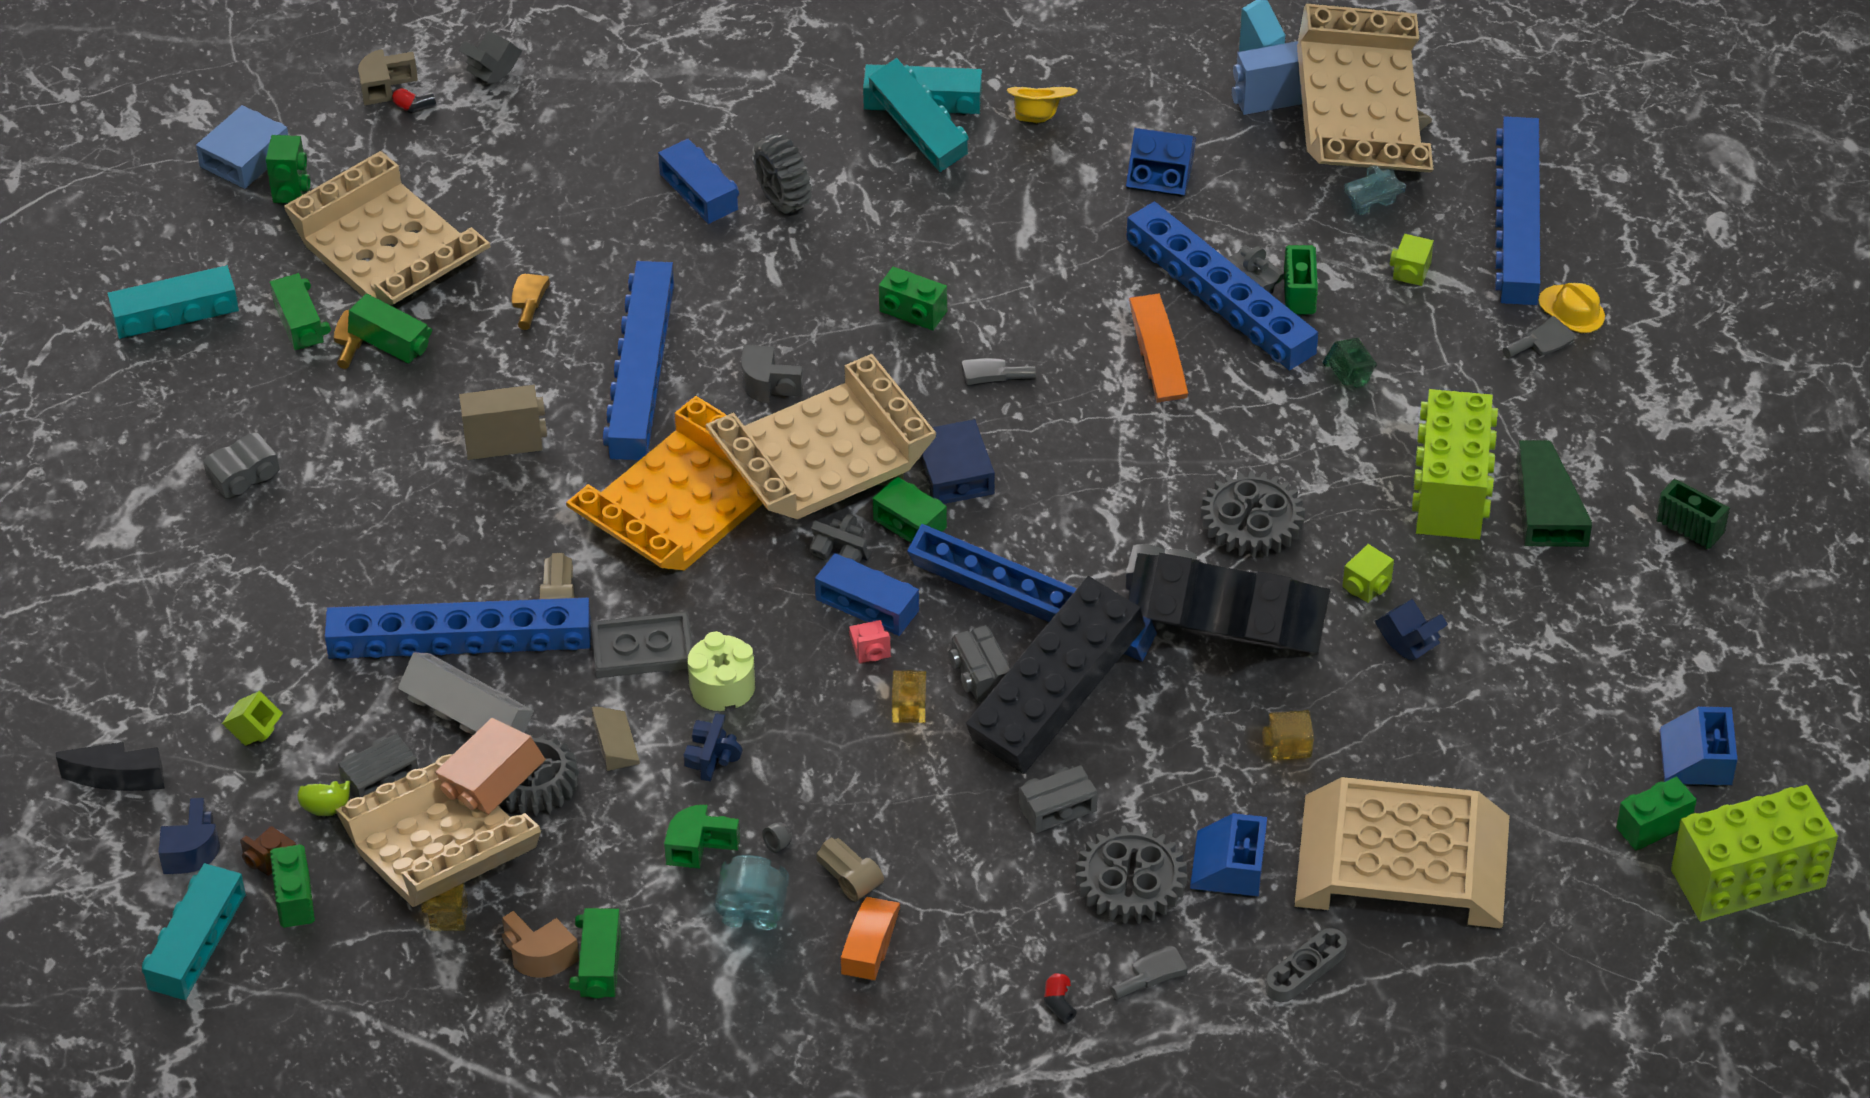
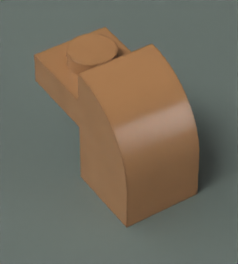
[502,911,579,978]

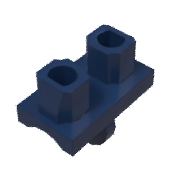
[684,713,743,782]

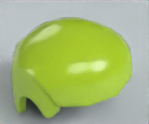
[297,781,350,816]

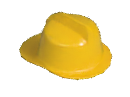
[1007,87,1078,123]
[1538,283,1605,333]

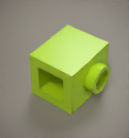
[1389,234,1434,286]
[1342,544,1394,603]
[222,691,283,746]

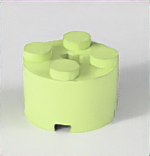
[688,631,755,711]

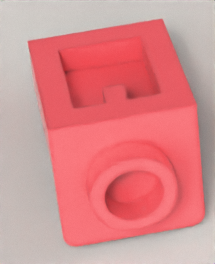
[849,620,891,664]

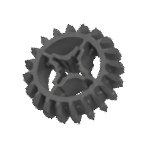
[752,133,812,214]
[500,733,579,817]

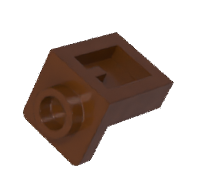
[240,826,296,876]

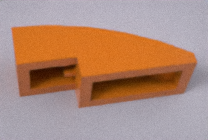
[841,897,900,980]

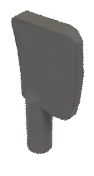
[1503,316,1575,358]
[962,358,1036,385]
[1110,946,1188,1000]

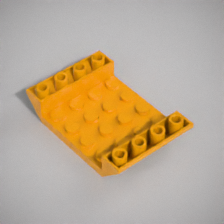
[566,396,763,571]

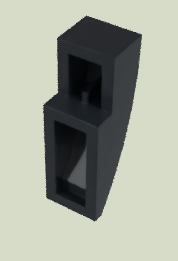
[56,742,165,791]

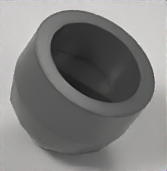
[762,822,793,852]

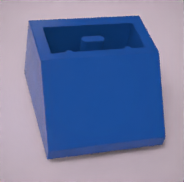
[1126,128,1196,195]
[1659,706,1738,785]
[1190,813,1267,896]

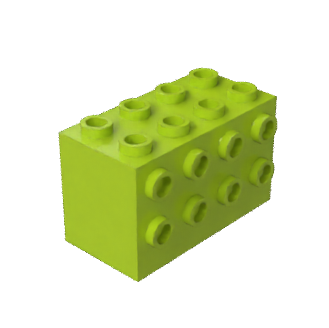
[1412,389,1498,540]
[1671,785,1838,922]

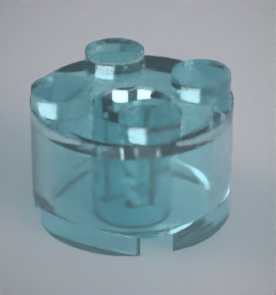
[714,855,789,930]

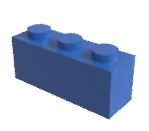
[658,139,739,224]
[815,553,919,636]

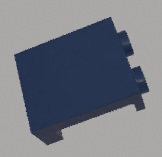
[920,419,995,504]

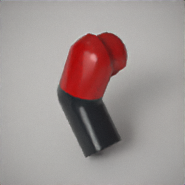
[392,88,436,113]
[1044,973,1077,1023]

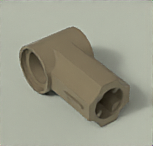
[540,553,574,599]
[816,837,884,902]

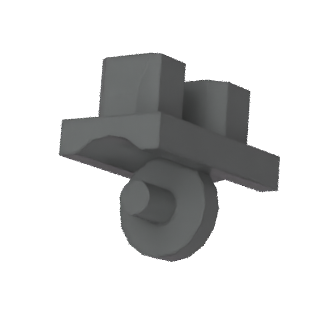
[1226,245,1284,294]
[810,514,872,563]

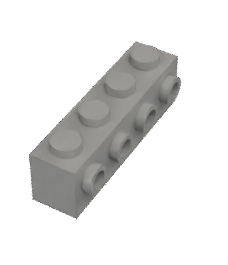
[398,652,534,735]

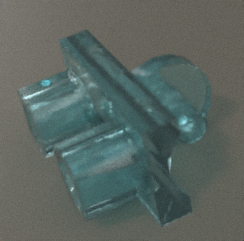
[1344,165,1406,215]

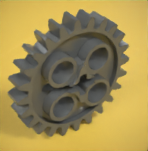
[1201,471,1305,557]
[1076,825,1187,924]

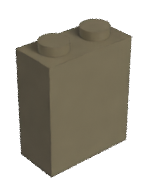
[459,384,547,460]

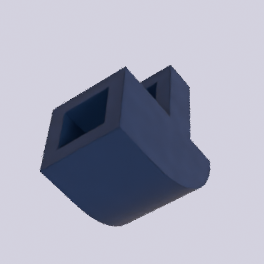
[1374,598,1448,660]
[159,798,220,874]

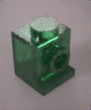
[1322,338,1377,388]

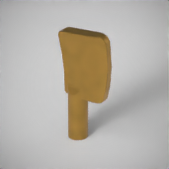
[512,274,550,330]
[334,310,363,369]

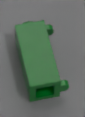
[270,273,331,351]
[348,293,432,364]
[569,908,621,998]

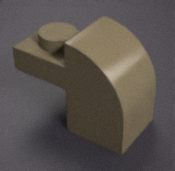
[358,49,418,105]

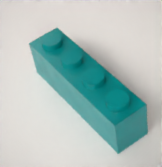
[868,58,969,173]
[863,64,982,114]
[107,265,239,339]
[142,863,246,1000]

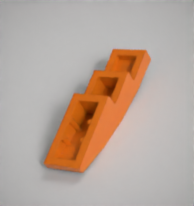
[1129,293,1188,403]

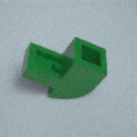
[664,805,740,869]

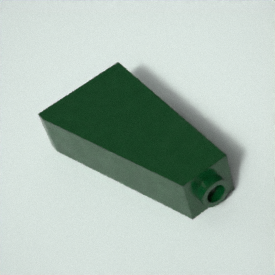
[1516,440,1592,547]

